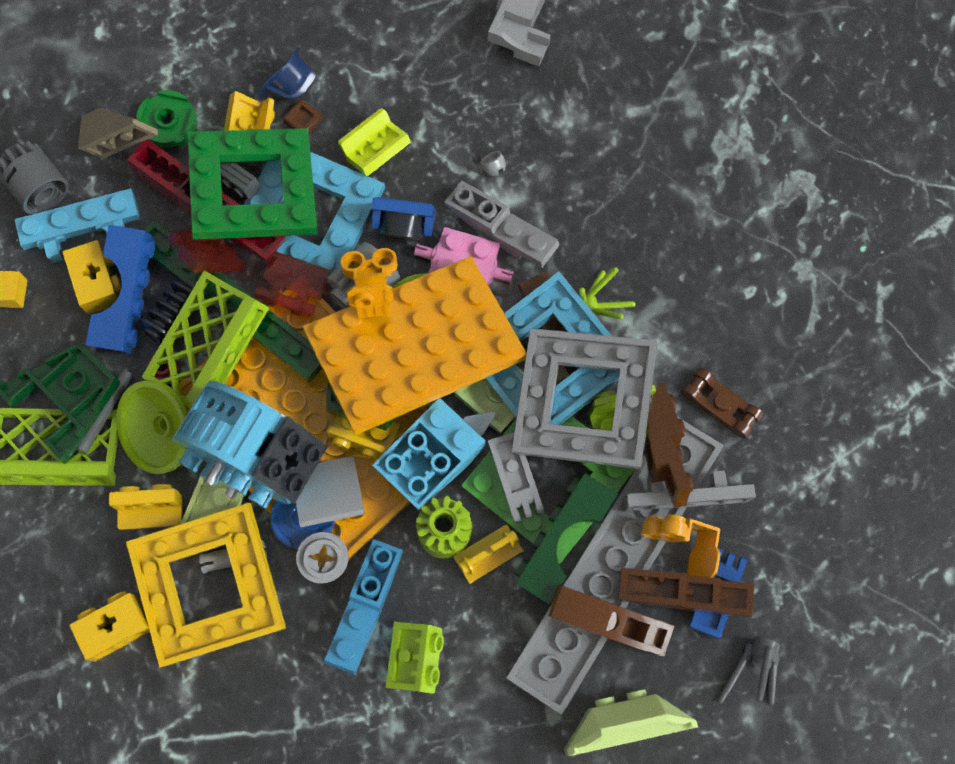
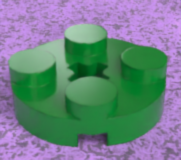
[137,90,197,148]

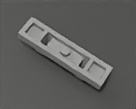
[623,470,756,512]

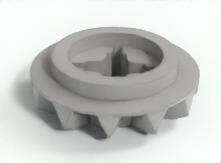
[296,531,348,583]

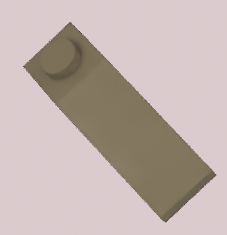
[78,108,158,159]

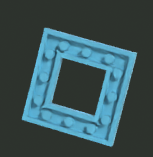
[228,152,385,285]
[486,272,620,425]

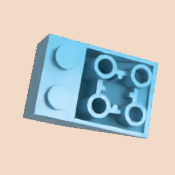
[372,398,485,510]

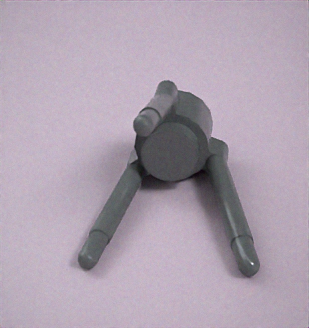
[717,636,780,705]

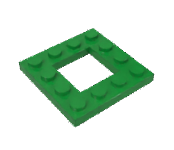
[188,128,317,240]

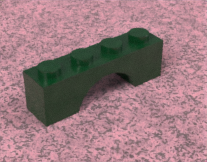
[514,473,618,605]

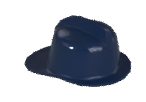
[254,47,315,100]

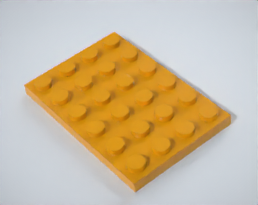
[303,256,527,435]

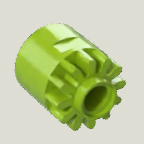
[416,496,472,559]

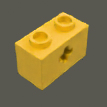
[62,240,122,315]
[70,592,150,662]

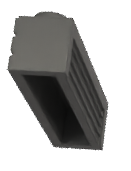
[220,162,262,200]

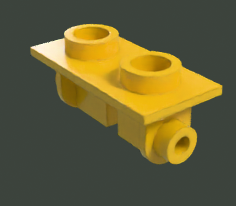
[453,524,523,584]

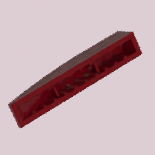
[127,139,286,262]

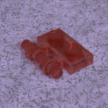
[168,230,246,273]
[255,252,331,317]

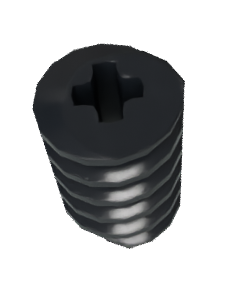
[139,281,199,346]

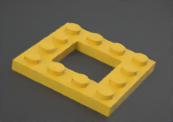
[126,503,286,668]

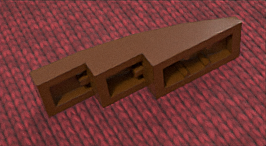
[619,568,755,618]

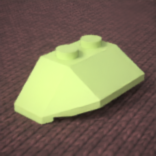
[564,689,698,756]

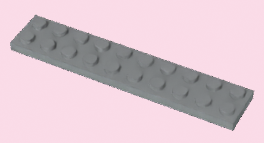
[506,417,724,715]

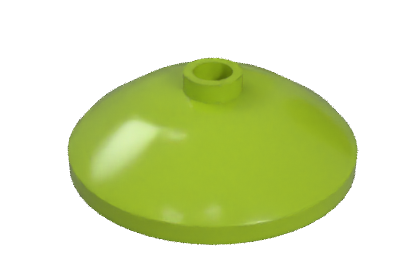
[116,380,188,474]

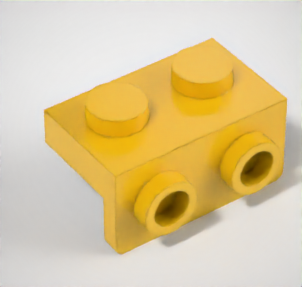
[224,91,275,131]
[109,484,183,530]

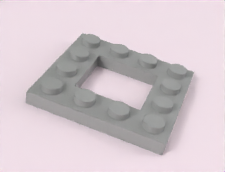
[512,328,657,469]

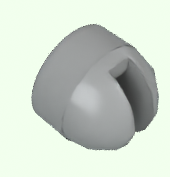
[480,151,506,176]

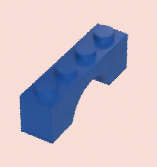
[85,225,155,354]

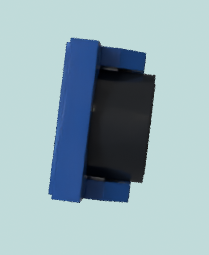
[372,197,436,240]

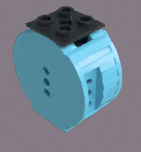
[172,381,328,509]

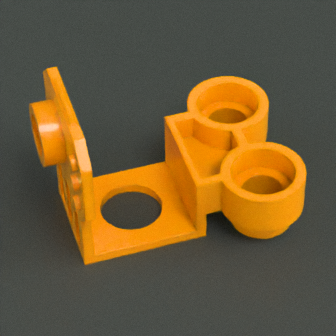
[340,248,398,318]
[641,514,720,578]

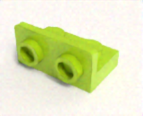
[385,622,444,694]

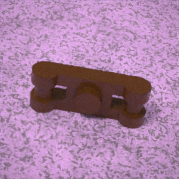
[681,368,763,439]

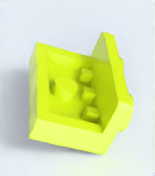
[338,108,411,177]

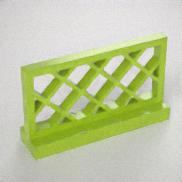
[142,270,269,409]
[0,408,118,486]

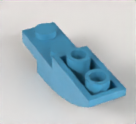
[324,539,403,675]

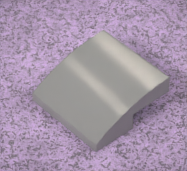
[296,456,365,527]

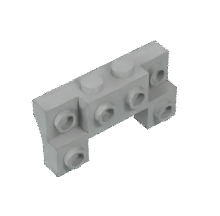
[488,0,551,66]

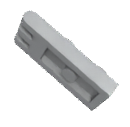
[487,432,544,523]

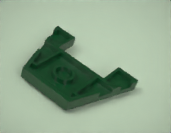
[0,342,121,464]

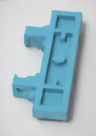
[15,188,140,264]

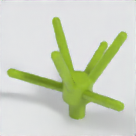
[579,267,636,319]

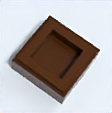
[282,99,324,135]

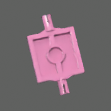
[414,227,514,285]

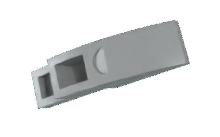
[444,181,559,268]

